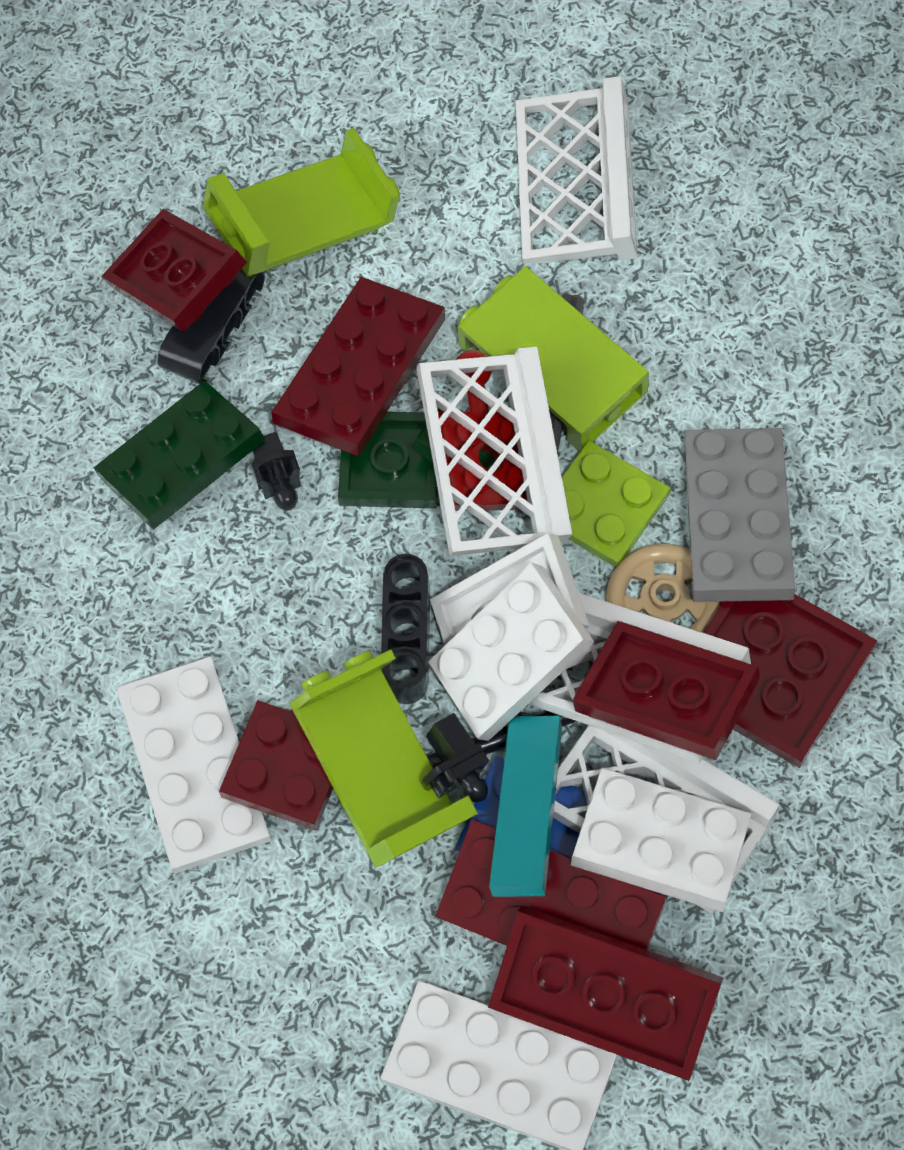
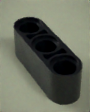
[157,268,265,384]
[381,554,430,704]

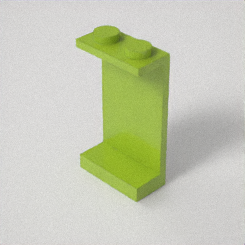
[203,128,400,277]
[458,266,649,452]
[289,650,478,868]

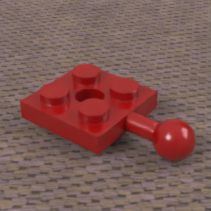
[438,350,528,511]

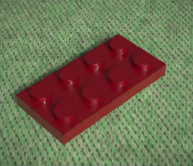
[271,277,446,457]
[435,819,668,950]
[488,906,724,1081]

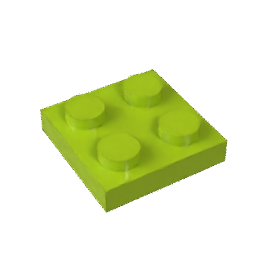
[562,440,671,568]

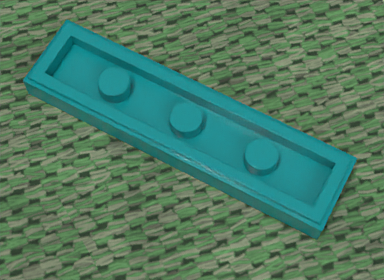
[489,716,562,897]

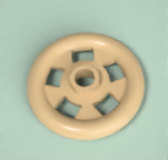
[606,543,724,633]

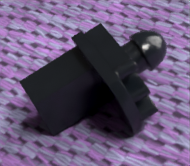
[252,431,302,511]
[421,713,490,803]

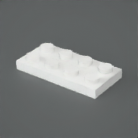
[116,656,271,874]
[380,981,617,1150]

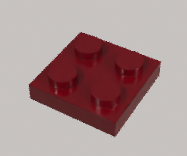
[219,700,333,831]

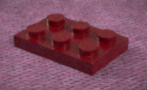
[101,209,247,333]
[572,621,760,760]

